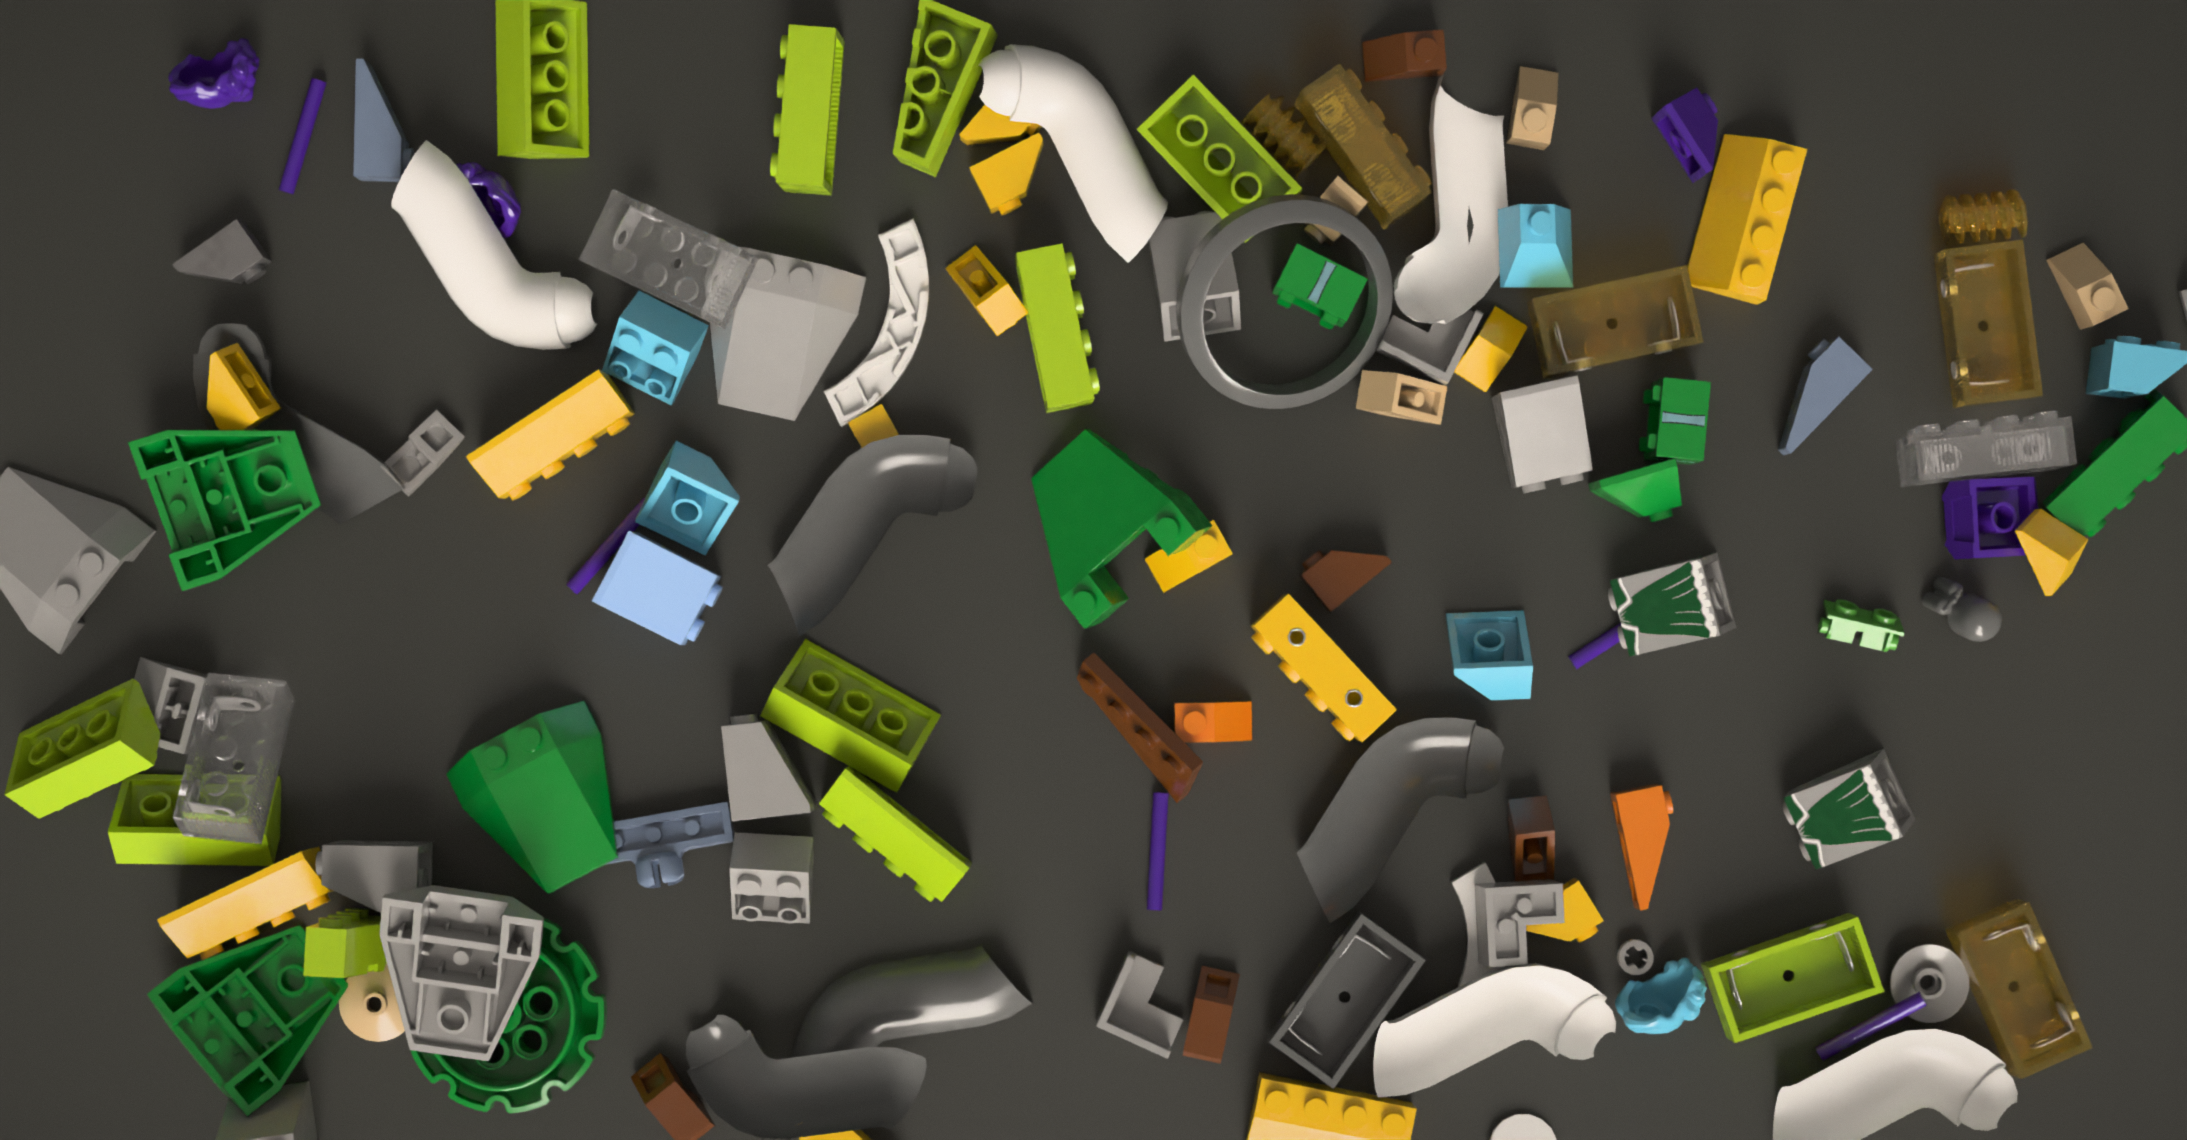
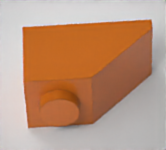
[1174,701,1252,743]

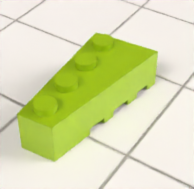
[893,0,998,177]
[303,908,387,978]

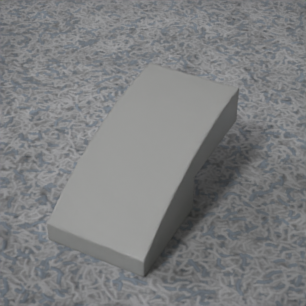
[380,410,465,497]

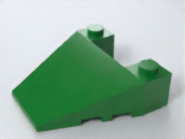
[1031,429,1212,629]

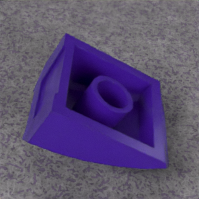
[1941,477,2039,559]

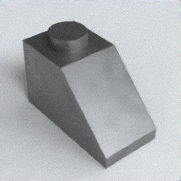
[172,219,273,284]

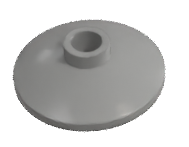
[1890,944,1969,1023]

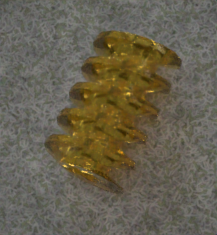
[1241,93,1328,177]
[1939,189,2028,245]

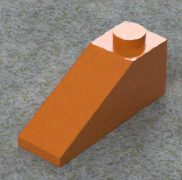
[1610,784,1673,911]

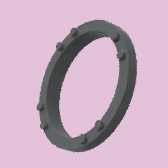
[1176,194,1393,409]

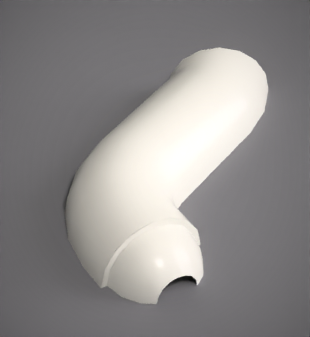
[977,44,1168,263]
[1394,74,1508,324]
[391,140,598,350]
[1373,963,1616,1097]
[1773,1029,2018,1140]

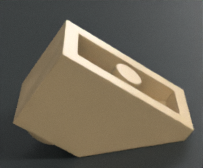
[1506,66,1558,150]
[1304,176,1367,246]
[2047,243,2129,330]
[1356,370,1447,425]

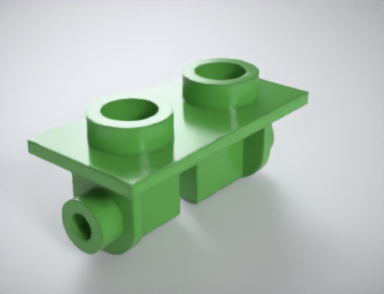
[1818,599,1904,652]

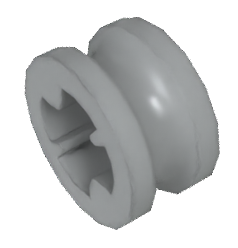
[1617,939,1654,975]

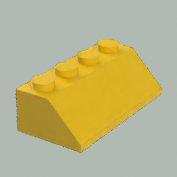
[1682,134,1807,305]
[466,369,635,501]
[157,846,333,960]
[1246,1072,1416,1140]

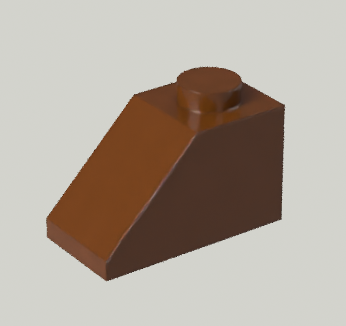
[1362,29,1447,82]
[1299,550,1392,612]
[1508,795,1555,881]

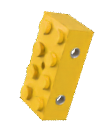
[1251,593,1397,742]

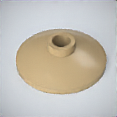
[339,964,405,1042]

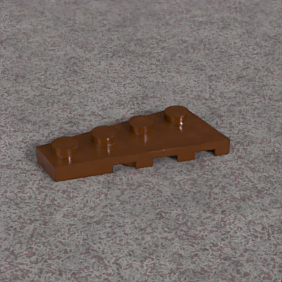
[1076,653,1203,803]

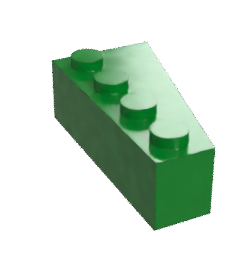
[2043,388,2187,538]

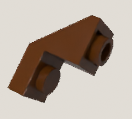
[1183,966,1240,1064]
[631,1053,715,1140]

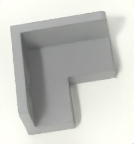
[1376,310,1484,386]
[1475,879,1565,967]
[1096,950,1183,1059]

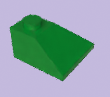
[1588,458,1682,522]

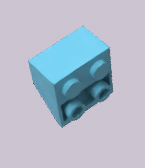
[602,290,709,405]
[2086,336,2187,399]

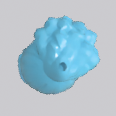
[1615,957,1707,1034]

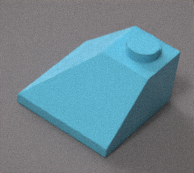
[1498,204,1573,288]
[635,441,740,555]
[1446,610,1533,700]

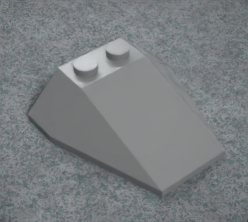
[706,245,866,421]
[0,467,156,654]
[379,885,544,1061]

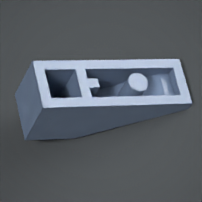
[353,59,415,182]
[1778,337,1873,455]

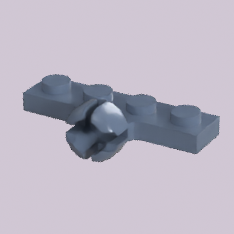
[605,802,734,888]

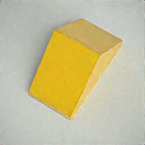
[1454,306,1528,392]
[2015,509,2089,596]

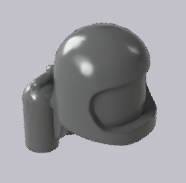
[1922,577,2002,642]

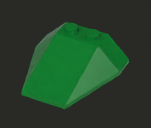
[128,429,321,591]
[446,701,618,894]
[147,925,348,1117]

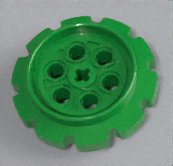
[410,918,607,1113]

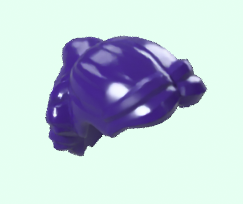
[168,38,260,109]
[455,162,521,238]

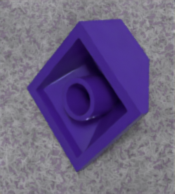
[1651,88,1718,183]

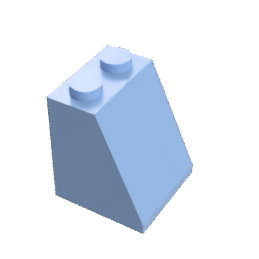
[592,531,723,645]

